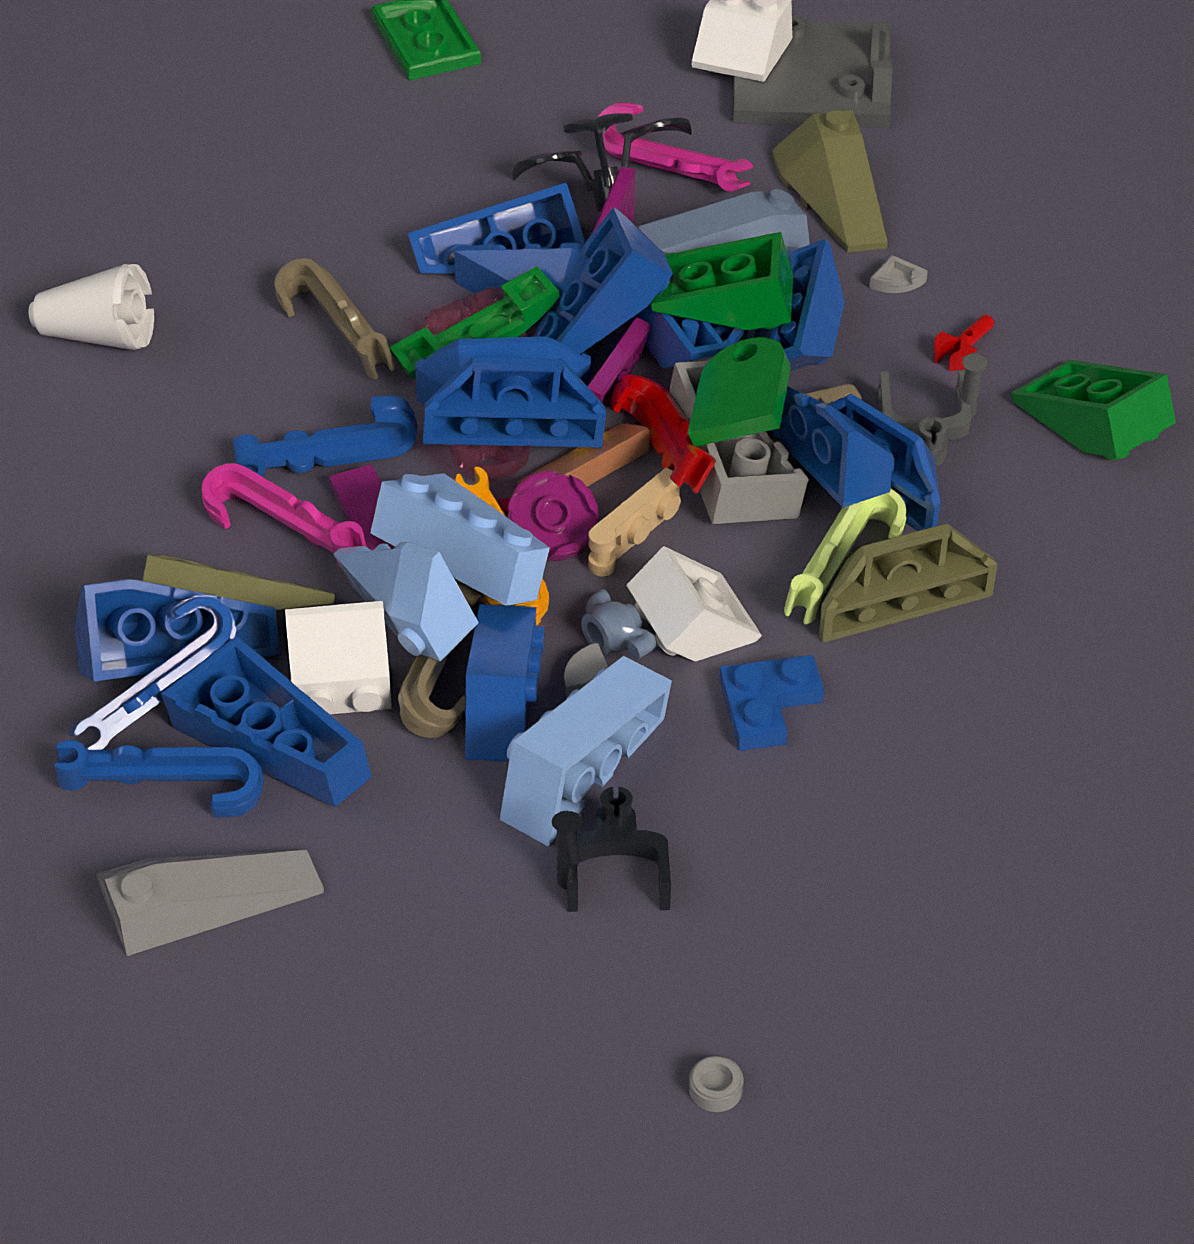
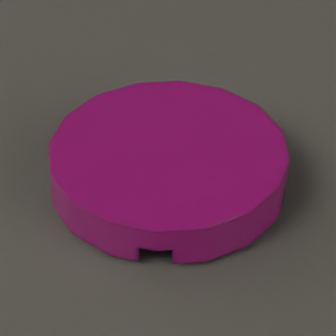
[507,470,599,562]

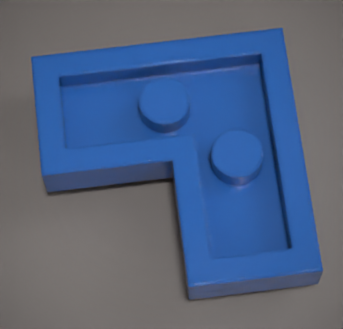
[719,655,824,751]

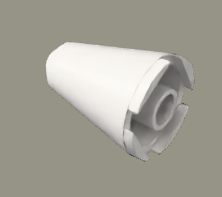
[29,264,154,350]

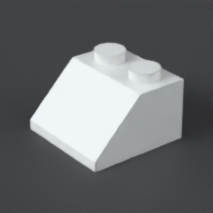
[692,0,792,82]
[626,546,762,662]
[285,601,392,714]

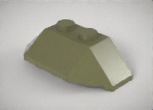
[819,523,998,643]

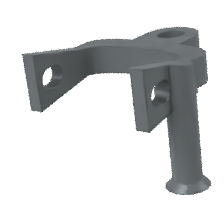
[877,353,989,466]

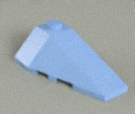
[334,542,479,661]

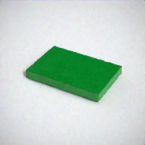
[371,0,481,81]

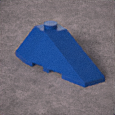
[408,182,586,274]
[454,243,603,350]
[74,578,280,682]

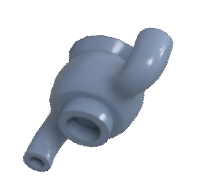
[581,589,656,660]

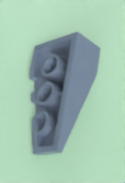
[638,189,810,255]

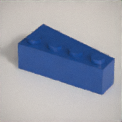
[161,636,372,807]

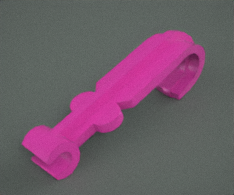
[598,102,753,192]
[201,463,367,568]

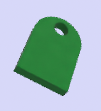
[688,337,791,446]

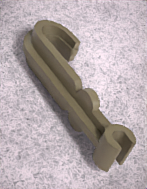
[274,258,395,379]
[398,578,482,738]

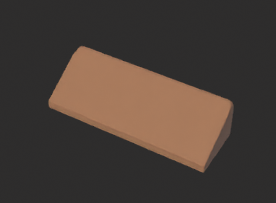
[518,423,650,487]

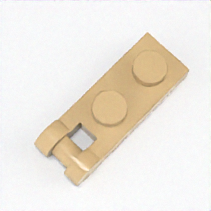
[588,467,681,577]

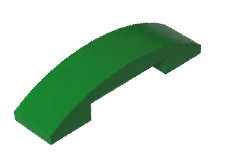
[389,266,560,378]

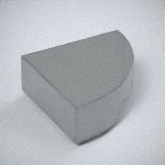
[869,255,928,293]
[564,643,608,698]

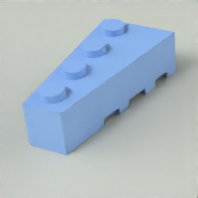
[370,473,550,606]
[500,656,672,847]

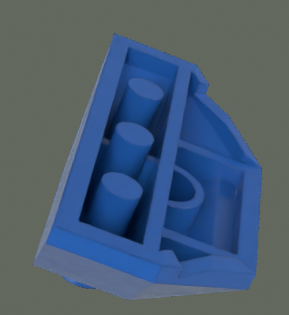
[747,239,845,370]
[628,303,744,368]
[415,336,591,405]
[423,357,606,448]
[828,394,941,531]

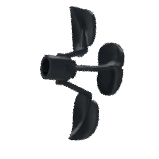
[512,113,692,212]

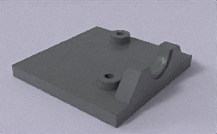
[733,15,893,128]

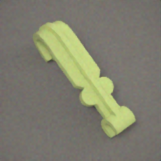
[784,488,907,624]

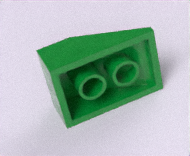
[651,232,793,330]
[1011,360,1176,460]

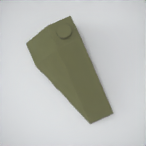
[772,110,888,253]
[142,552,335,610]

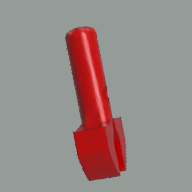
[933,314,994,371]

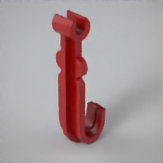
[609,374,716,494]

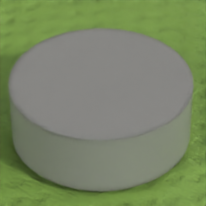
[689,1056,744,1112]

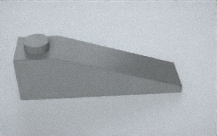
[97,850,324,956]

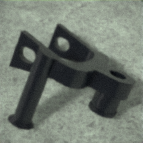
[551,787,671,912]

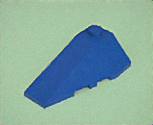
[533,207,673,354]
[769,386,894,508]

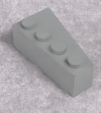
[669,361,808,524]

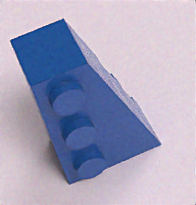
[465,604,545,762]

